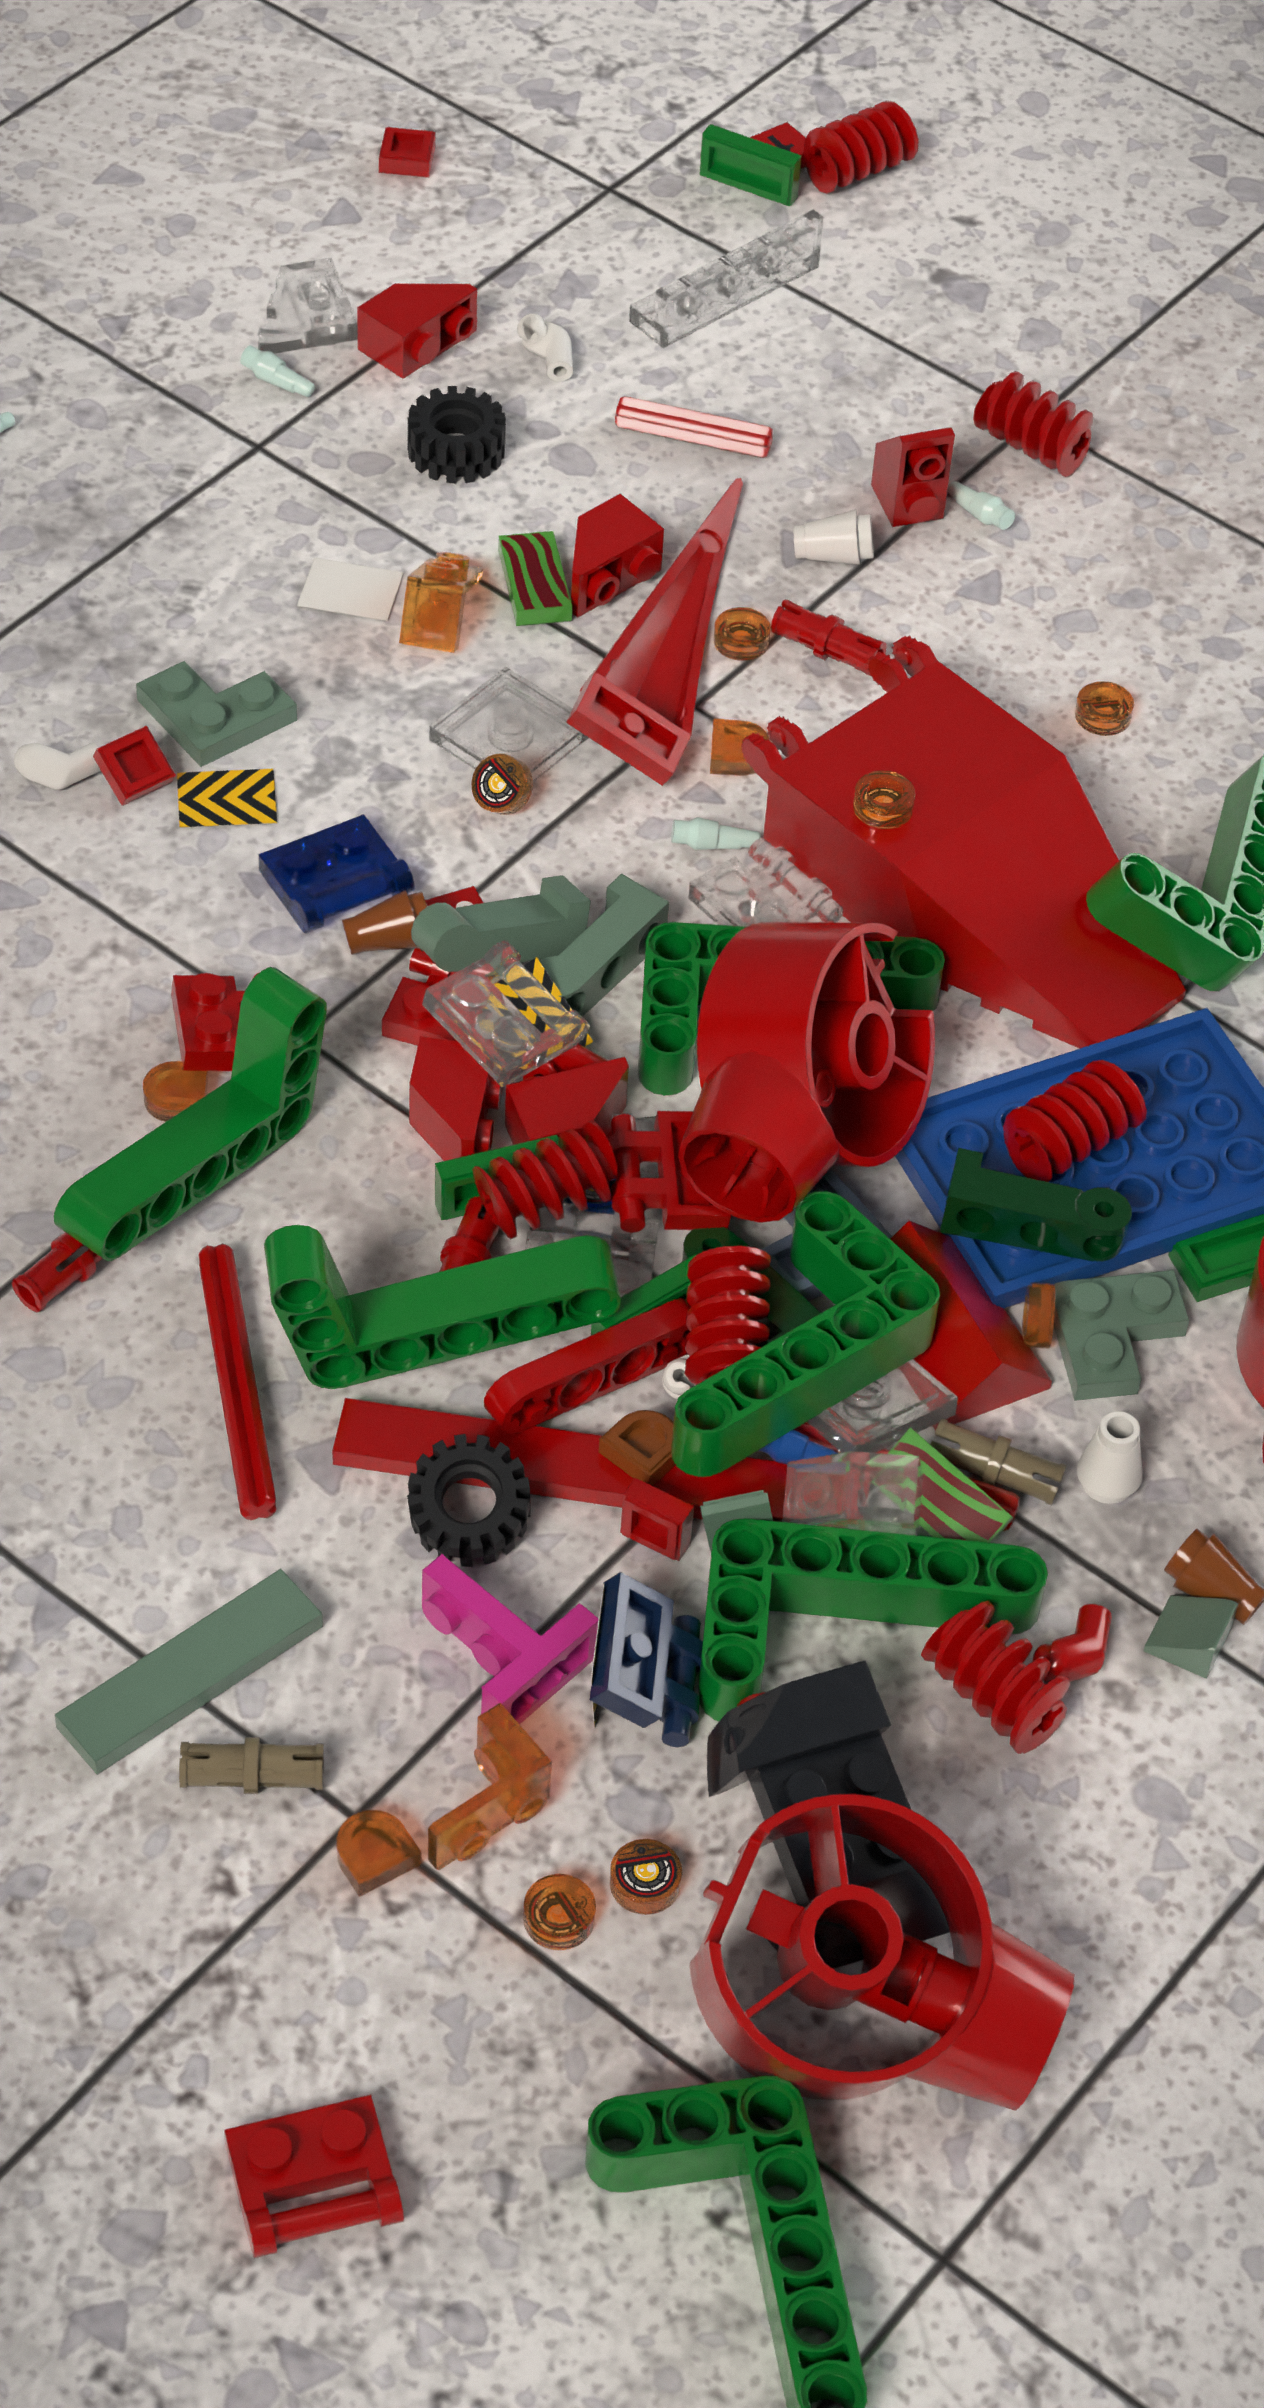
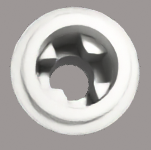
[793,509,874,565]
[1077,1411,1143,1504]

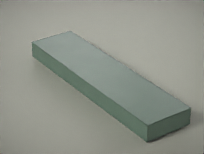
[55,1569,323,1775]

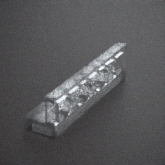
[629,209,824,349]

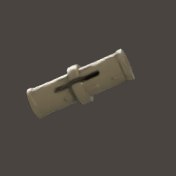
[930,1418,1067,1506]
[179,1737,324,1794]

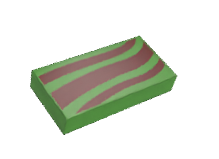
[498,531,572,626]
[866,1427,1013,1543]

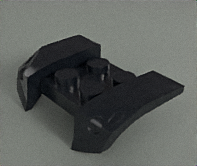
[707,1660,950,1969]

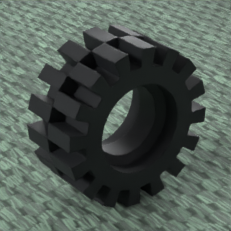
[407,386,506,484]
[407,1434,531,1567]

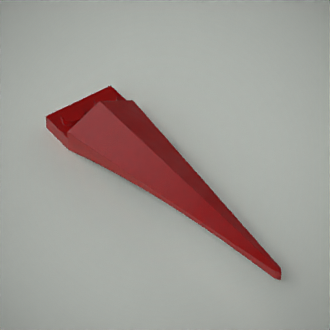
[566,478,743,786]

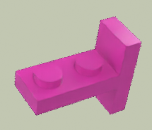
[422,1554,599,1741]

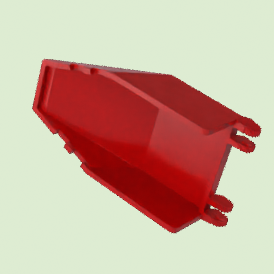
[741,636,1186,1048]

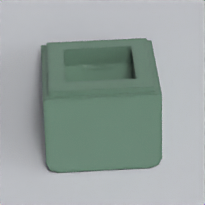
[700,1490,773,1551]
[1143,1595,1239,1679]

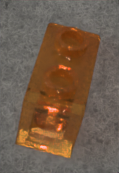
[399,552,483,653]
[428,1703,552,1870]

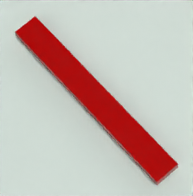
[332,1398,871,1530]

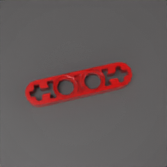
[484,1298,691,1434]

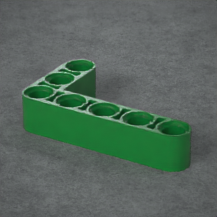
[1086,755,1264,991]
[638,922,945,1096]
[53,967,327,1261]
[671,1191,940,1477]
[264,1225,621,1389]
[698,1518,1048,1721]
[585,2076,867,2408]

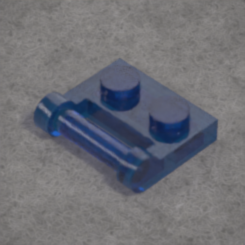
[258,814,415,933]

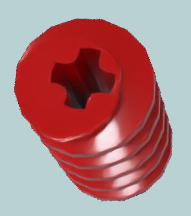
[803,100,919,194]
[973,371,1093,477]
[1003,1060,1147,1182]
[472,1120,618,1240]
[685,1246,771,1385]
[921,1601,1070,1754]

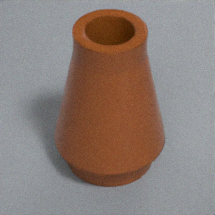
[342,890,427,955]
[1164,1529,1264,1625]

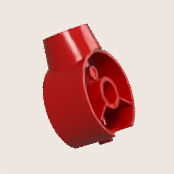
[678,922,935,1223]
[689,1794,1075,2111]

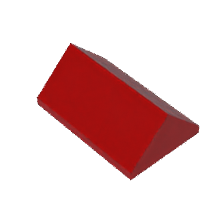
[890,1220,1052,1431]

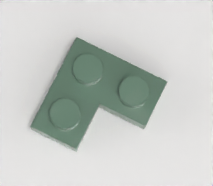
[136,661,297,767]
[1046,1270,1189,1401]

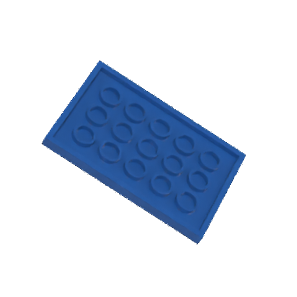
[895,1008,1264,1308]

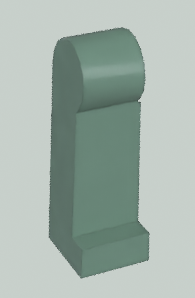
[540,873,669,1019]
[411,875,591,972]

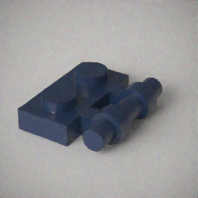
[590,1572,703,1747]

